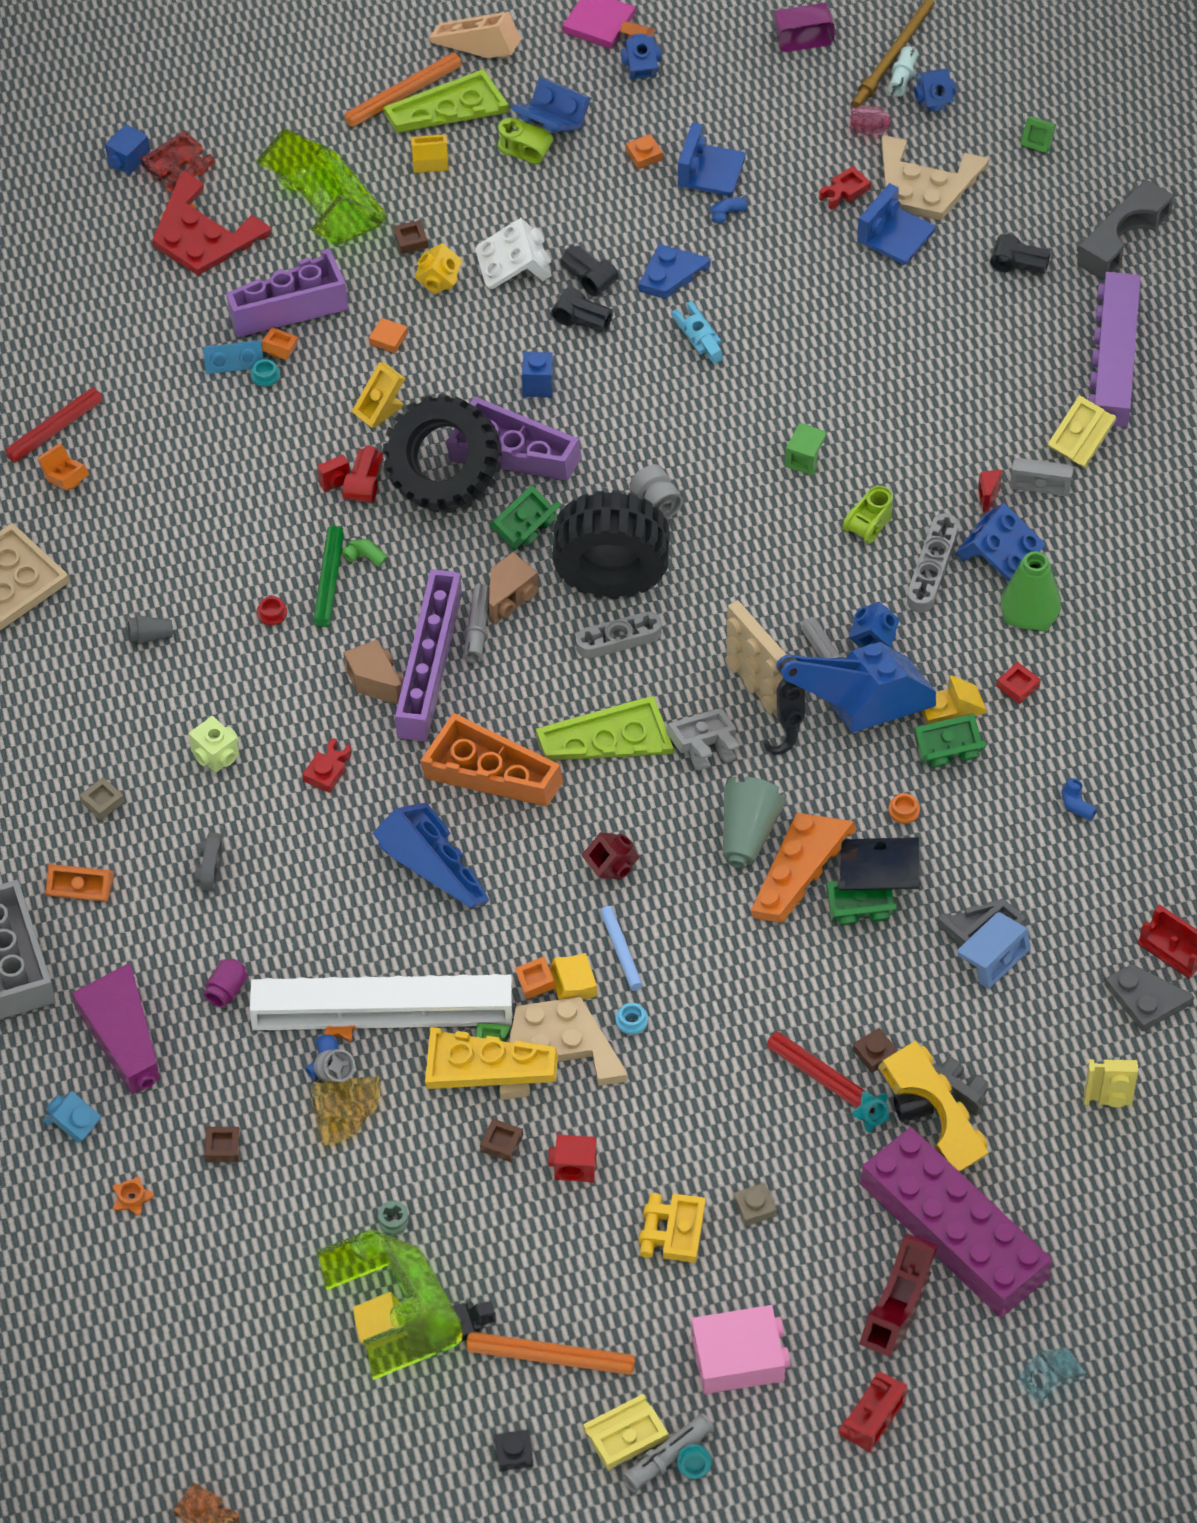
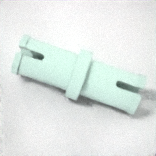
[888,46,918,96]

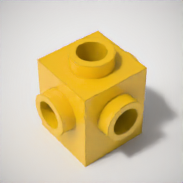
[414,243,463,295]

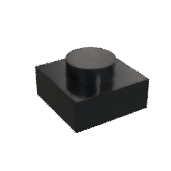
[494,1429,534,1472]

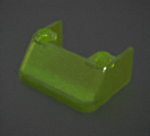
[256,127,388,245]
[316,1230,463,1380]

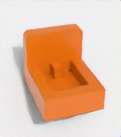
[38,444,90,491]

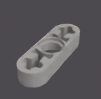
[576,612,662,658]

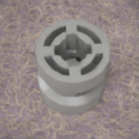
[314,1049,355,1083]

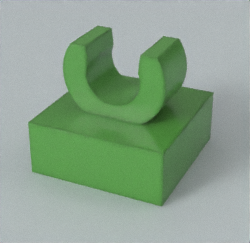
[1020,116,1057,153]

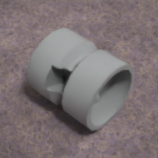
[630,465,683,519]

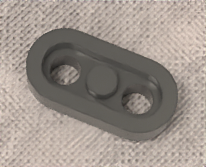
[195,832,223,891]

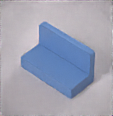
[957,912,1031,989]

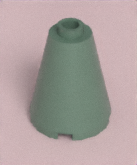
[723,777,787,868]

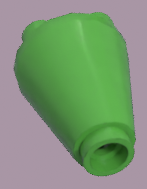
[1001,551,1061,632]

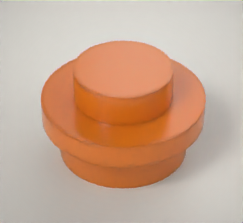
[888,793,920,824]

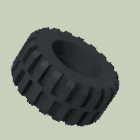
[383,394,502,513]
[552,490,670,599]

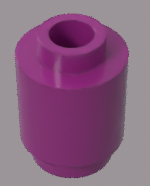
[203,958,248,1008]

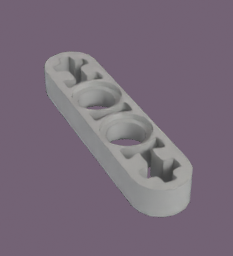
[907,513,959,613]

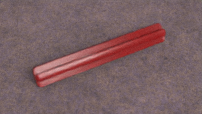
[5,387,102,463]
[767,1031,874,1113]

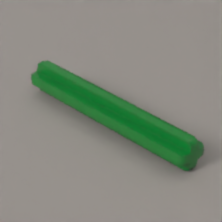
[313,525,344,627]

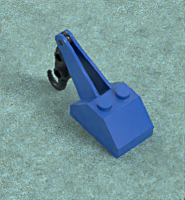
[764,642,936,755]

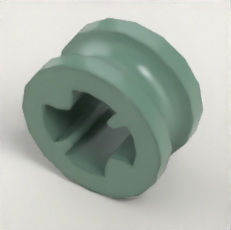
[378,1201,409,1235]

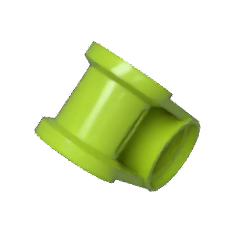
[498,118,553,164]
[842,486,893,544]

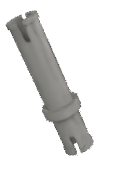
[622,1413,714,1493]

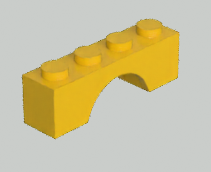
[878,1040,989,1173]

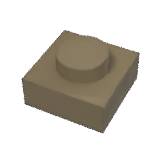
[79,777,125,820]
[733,1182,777,1227]

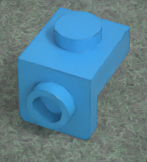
[43,1091,102,1143]

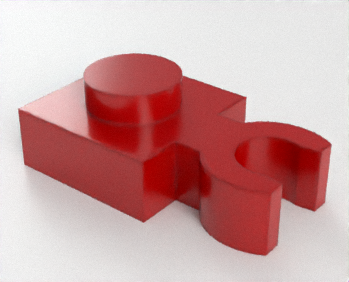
[819,166,871,209]
[302,738,352,793]

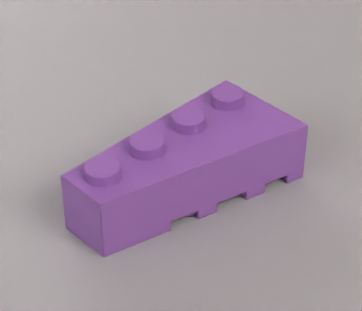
[226,248,349,338]
[446,396,582,481]

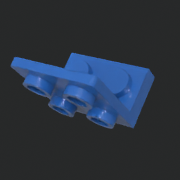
[511,77,591,133]
[678,122,746,196]
[857,183,935,265]
[955,503,1045,582]

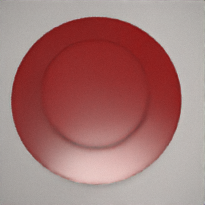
[257,596,287,625]

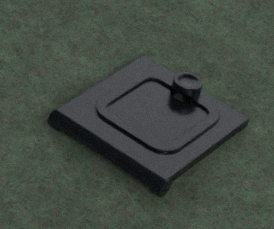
[837,837,921,891]

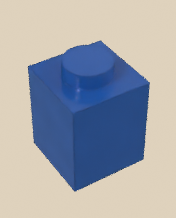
[105,124,151,175]
[522,352,553,398]

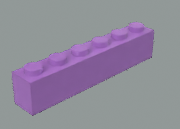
[1089,272,1141,427]
[395,569,462,742]

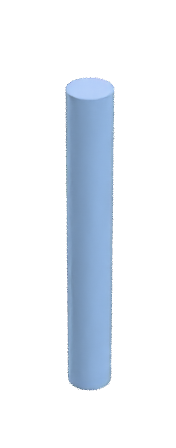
[600,906,643,991]

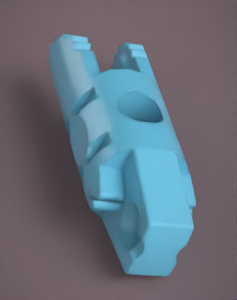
[671,301,723,365]

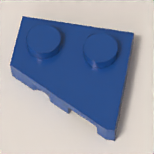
[639,243,711,299]

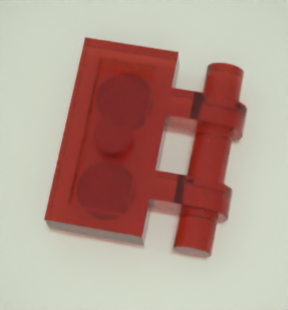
[141,130,215,192]

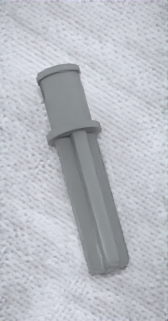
[463,583,490,663]
[801,617,845,659]

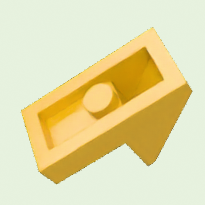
[351,362,406,428]
[921,675,986,724]

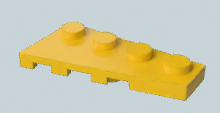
[425,1027,558,1089]

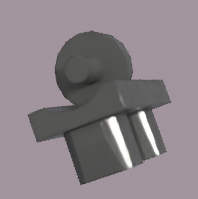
[932,1057,989,1117]

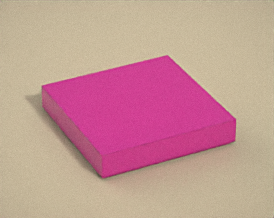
[562,0,636,49]

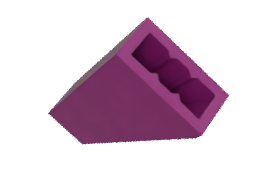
[72,963,160,1095]

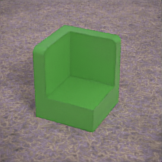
[785,423,826,476]

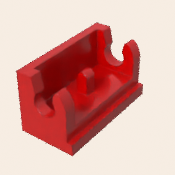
[1137,904,1197,979]
[838,1372,908,1453]

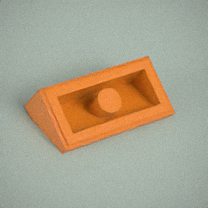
[45,864,115,902]

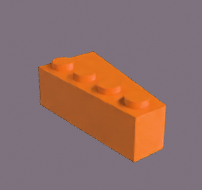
[420,712,563,807]

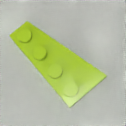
[384,69,509,133]
[535,695,674,761]

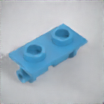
[203,340,263,374]

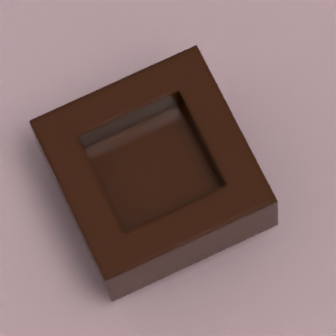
[393,220,428,254]
[852,1028,898,1073]
[480,1118,523,1162]
[204,1127,240,1162]

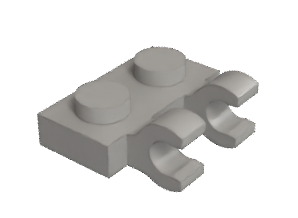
[666,708,739,771]

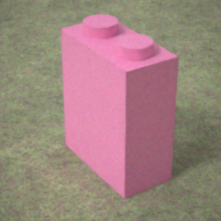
[691,1305,790,1394]

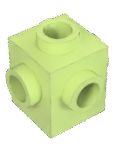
[189,716,239,773]

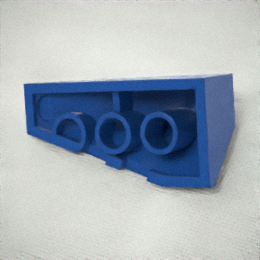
[372,802,489,908]

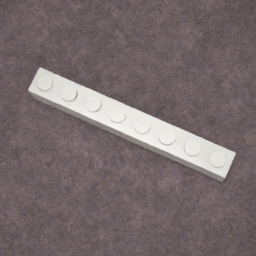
[250,974,512,1030]

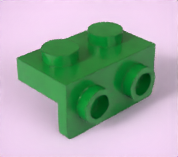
[490,485,562,551]
[913,714,987,768]
[826,881,897,926]

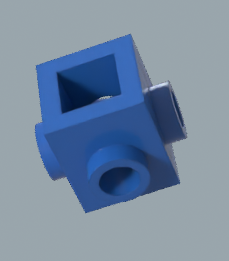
[620,34,661,80]
[914,69,956,112]
[849,601,900,648]

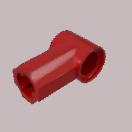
[342,446,384,504]

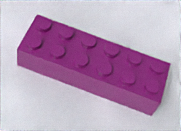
[861,1127,1052,1318]

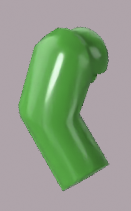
[342,539,388,567]

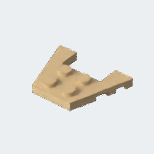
[881,135,989,220]
[500,997,627,1100]

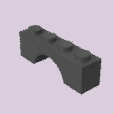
[1077,179,1174,281]

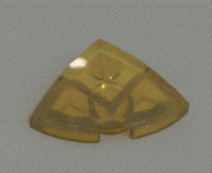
[311,1076,381,1146]

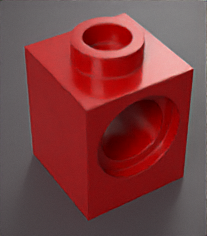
[548,1134,597,1182]

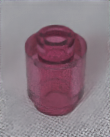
[850,105,891,135]

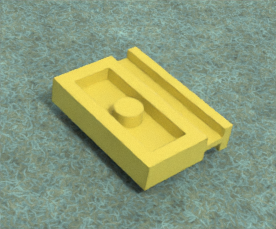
[1047,395,1117,469]
[1084,1059,1138,1107]
[583,1394,668,1470]

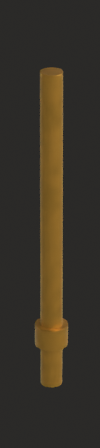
[851,0,935,110]

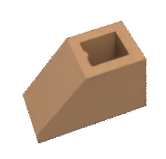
[489,552,539,625]
[343,639,404,705]

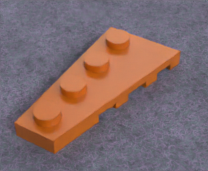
[750,812,857,923]

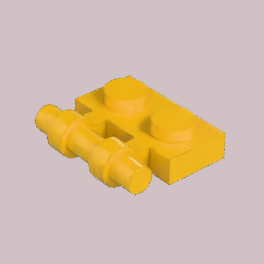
[638,1193,706,1263]

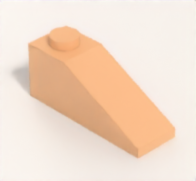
[429,11,521,58]

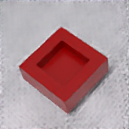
[317,454,350,492]
[996,662,1041,704]

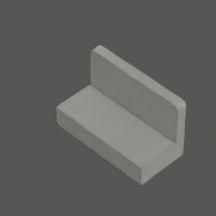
[1010,458,1074,497]

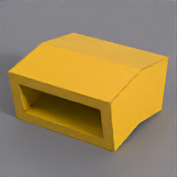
[411,134,449,173]
[549,953,597,1000]
[353,1291,407,1348]

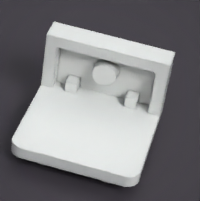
[475,218,552,289]

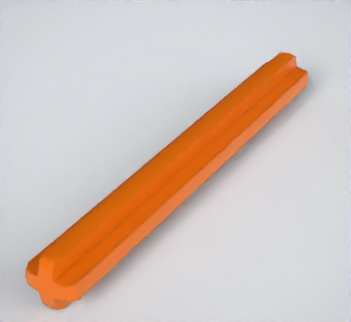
[344,52,462,127]
[466,1332,635,1375]

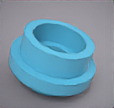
[616,1003,648,1035]

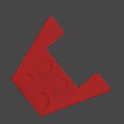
[152,170,272,276]

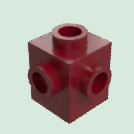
[581,832,640,880]

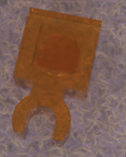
[174,1482,240,1523]

